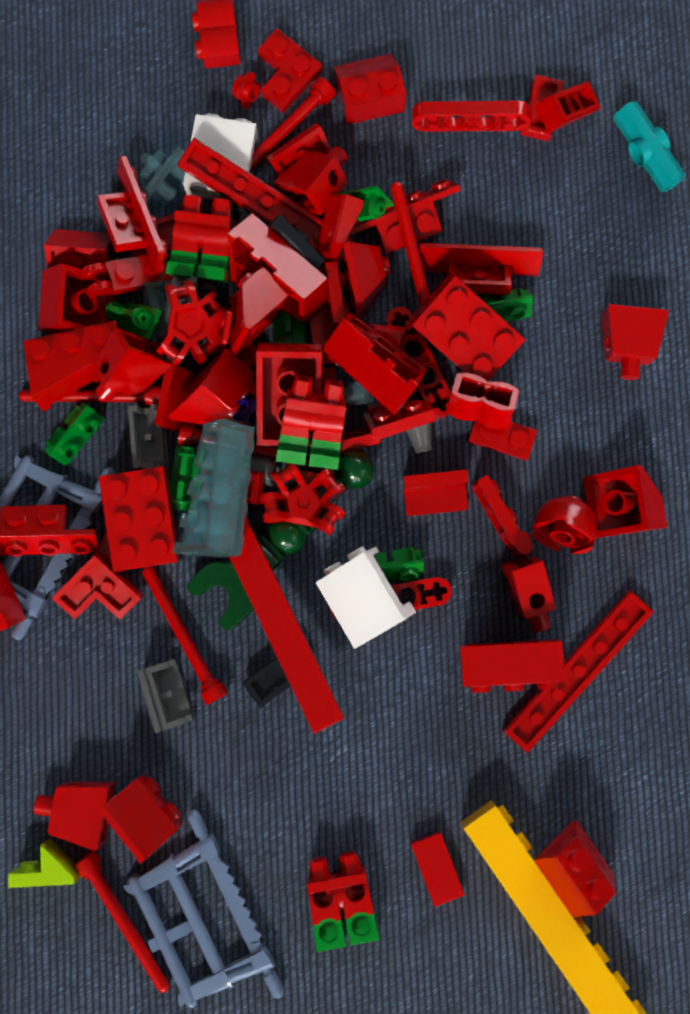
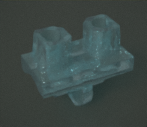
[140,146,185,206]

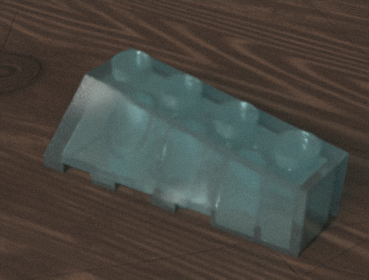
[172,419,255,558]

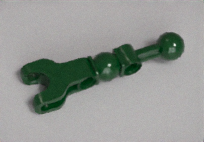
[187,450,375,631]

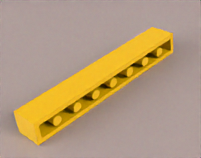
[460,800,647,1014]

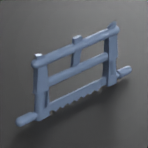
[0,455,115,640]
[123,810,284,1008]

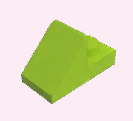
[8,839,82,888]

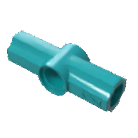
[612,101,686,193]

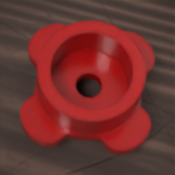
[232,72,261,109]

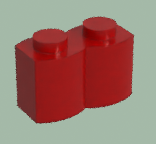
[192,0,241,69]
[447,373,519,430]

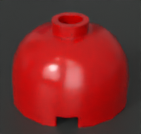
[532,495,598,554]

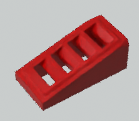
[536,81,601,133]
[316,194,364,259]

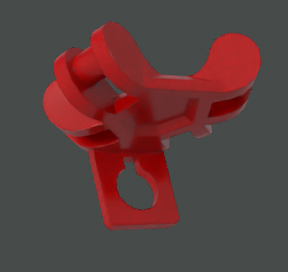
[155,280,232,366]
[259,463,346,535]

